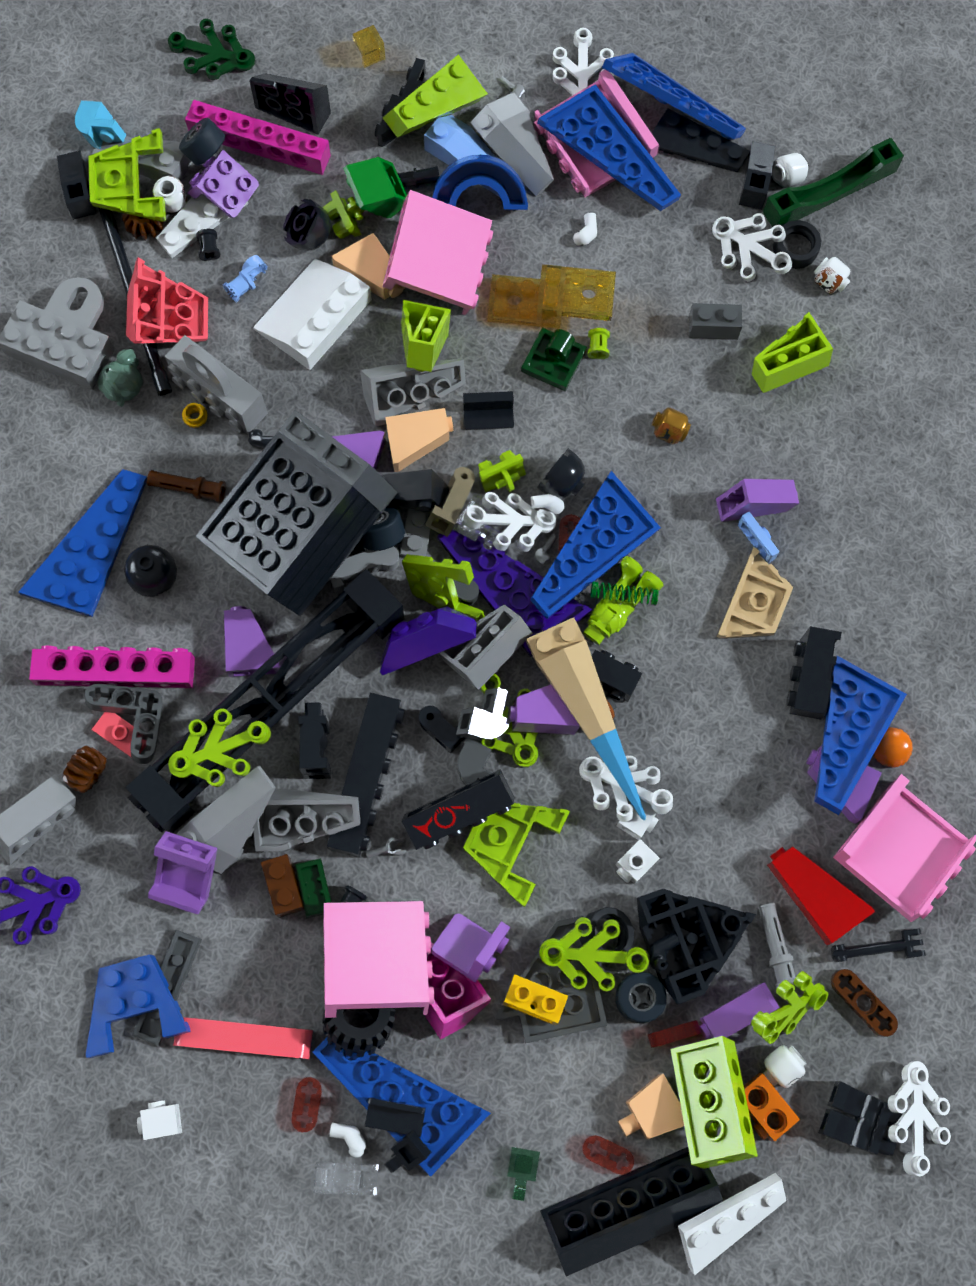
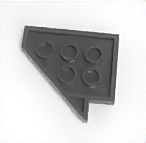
[496,916,607,1043]

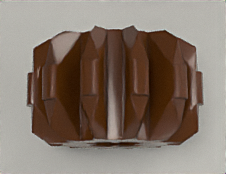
[122,196,165,241]
[62,745,107,793]

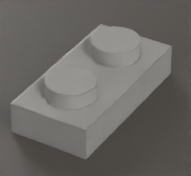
[400,508,432,557]

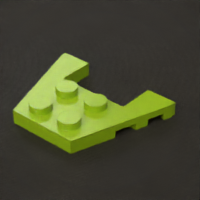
[88,128,166,222]
[402,554,485,622]
[463,803,570,907]

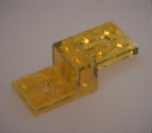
[487,264,616,329]

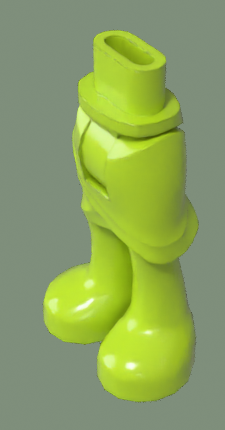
[583,556,664,645]

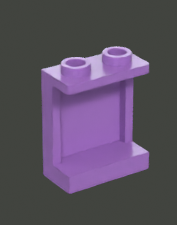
[148,831,218,914]

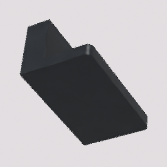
[463,391,514,430]
[364,1097,426,1137]

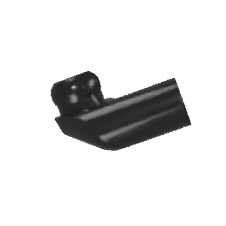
[248,429,274,448]

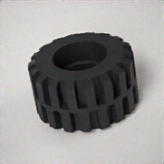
[322,1008,396,1057]

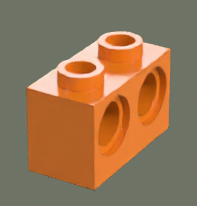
[744,1073,800,1142]

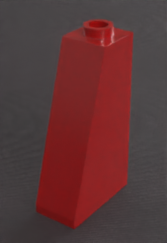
[767,847,875,945]

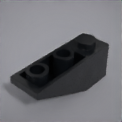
[739,141,776,210]
[57,150,97,220]

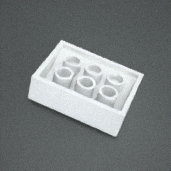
[253,259,372,370]

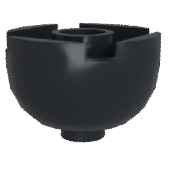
[283,199,331,251]
[537,448,585,499]
[124,544,177,597]

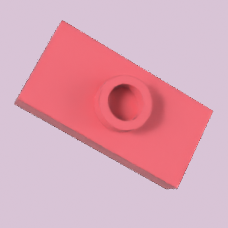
[91,712,147,758]

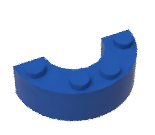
[432,154,528,210]

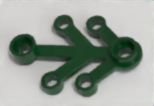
[168,19,255,80]

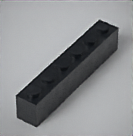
[327,692,405,858]

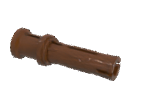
[147,470,226,504]

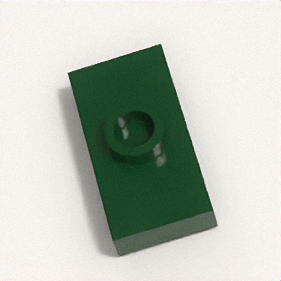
[295,858,331,919]

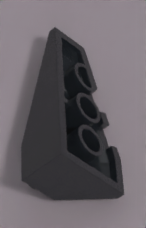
[381,469,449,512]

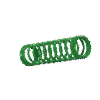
[590,581,659,606]

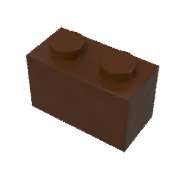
[261,854,304,918]

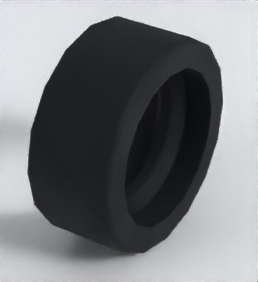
[773,220,822,269]
[579,907,634,952]

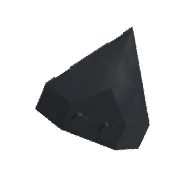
[637,889,757,1005]

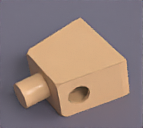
[618,1074,684,1139]

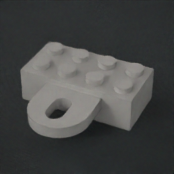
[0,277,115,390]
[165,335,268,435]

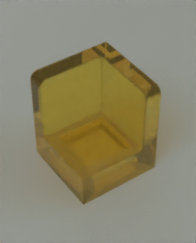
[353,25,385,68]

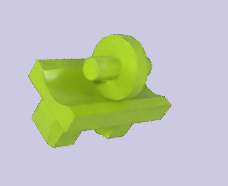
[323,190,365,239]
[478,450,526,493]

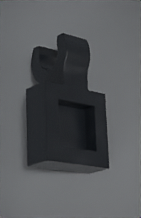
[384,1130,432,1173]

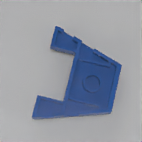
[86,954,191,1058]

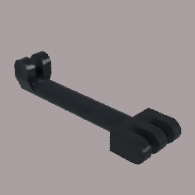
[831,928,926,963]

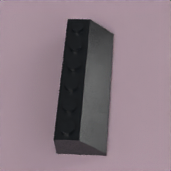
[540,1147,723,1276]

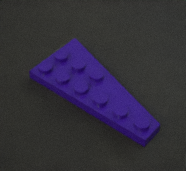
[437,522,592,657]

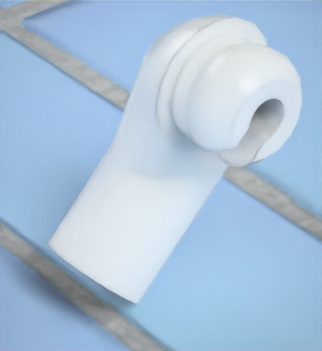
[573,213,597,246]
[531,494,564,514]
[330,1122,366,1158]

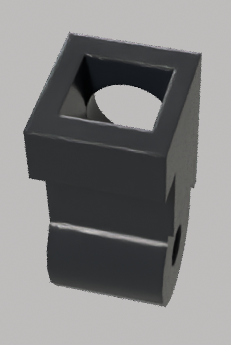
[419,705,465,754]

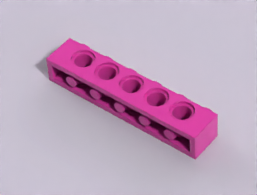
[185,100,331,175]
[29,645,195,688]

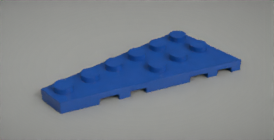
[602,53,746,140]
[537,85,681,211]
[18,469,147,617]
[530,471,661,619]
[814,656,907,815]
[313,1038,491,1177]

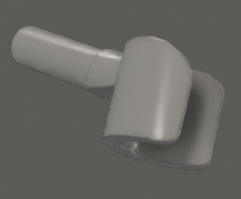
[499,76,525,101]
[533,534,557,568]
[366,838,406,858]

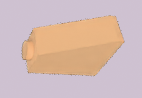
[332,233,405,300]
[385,408,454,472]

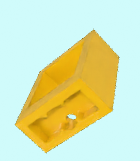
[503,974,568,1026]

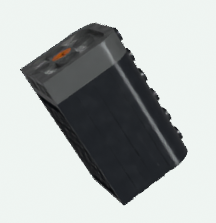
[196,410,398,617]

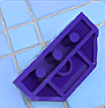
[380,606,477,676]

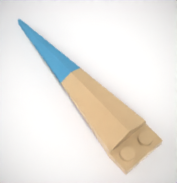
[526,617,646,820]

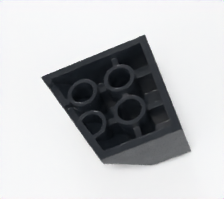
[249,73,331,135]

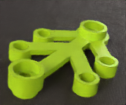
[480,673,538,767]
[168,709,271,787]
[539,917,649,991]
[751,971,828,1044]

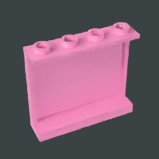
[533,70,659,197]
[382,190,493,315]
[833,774,976,922]
[323,901,434,1018]

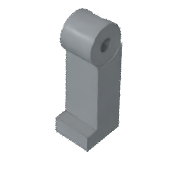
[330,546,400,594]

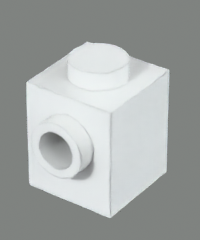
[617,799,659,840]
[616,839,660,884]
[137,1100,182,1140]

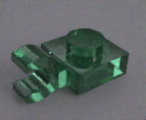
[507,1147,540,1201]

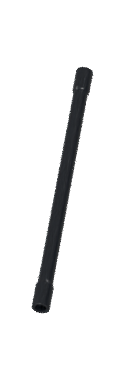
[98,207,172,396]

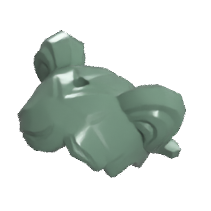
[97,349,143,407]

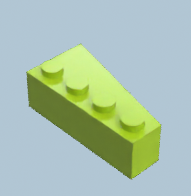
[383,54,488,138]

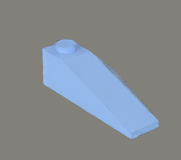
[424,115,501,198]

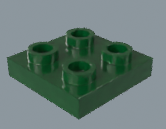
[521,327,587,392]

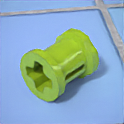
[587,328,610,359]

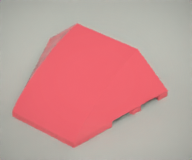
[126,257,208,344]

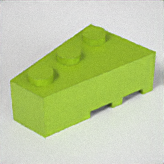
[401,300,451,372]
[752,312,833,393]

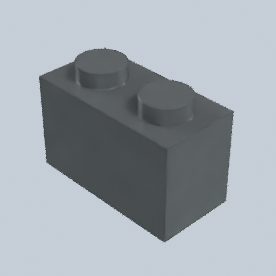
[689,303,742,340]

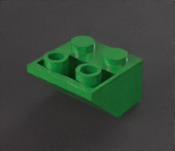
[343,157,407,218]

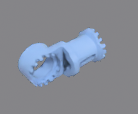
[223,255,267,302]

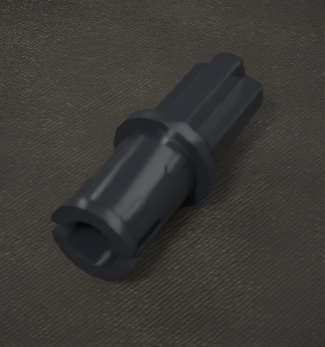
[398,166,440,188]

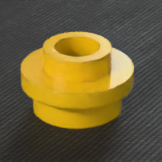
[182,403,208,428]

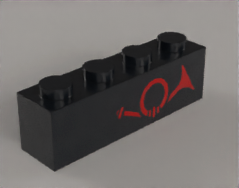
[401,769,515,850]

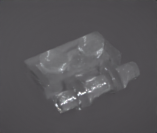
[453,493,509,550]

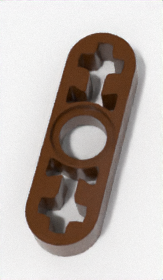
[831,969,898,1037]

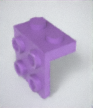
[187,150,259,218]
[431,914,510,983]

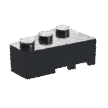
[786,626,842,720]

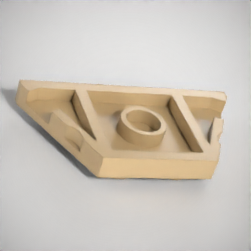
[717,547,793,638]

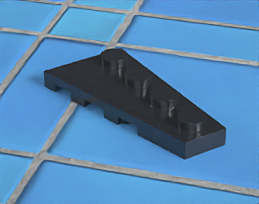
[651,108,750,173]

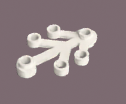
[553,28,614,96]
[712,213,792,282]
[463,492,556,552]
[579,756,673,822]
[888,1061,951,1176]

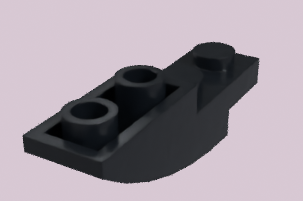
[374,58,426,147]

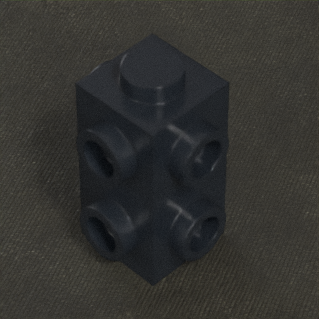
[592,650,642,702]

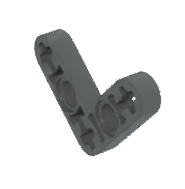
[85,684,163,764]

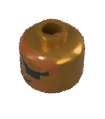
[652,407,691,445]

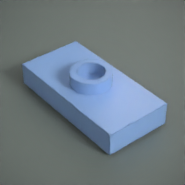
[738,512,780,563]

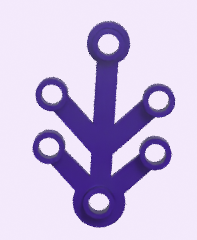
[0,866,81,945]

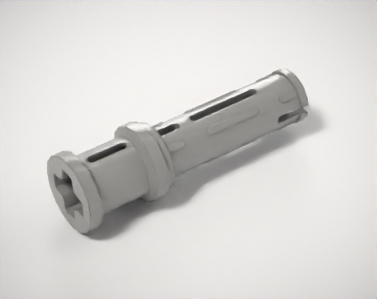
[758,903,795,989]

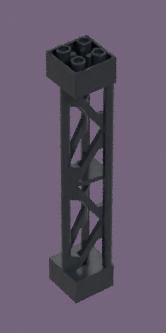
[125,569,405,833]

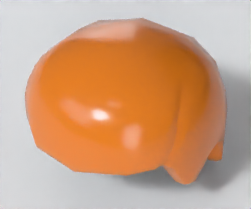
[873,727,913,768]

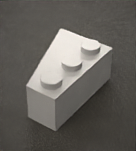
[437,605,532,690]
[0,774,76,865]

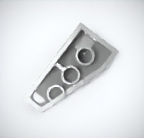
[92,137,192,182]
[176,766,276,874]

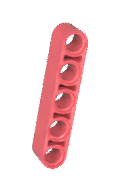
[173,1017,313,1059]

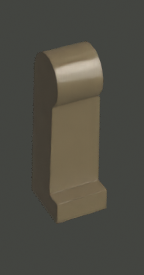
[425,467,475,537]

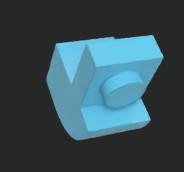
[75,100,126,149]

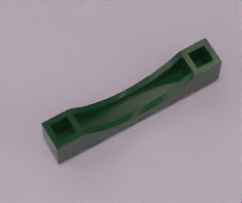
[763,138,904,227]

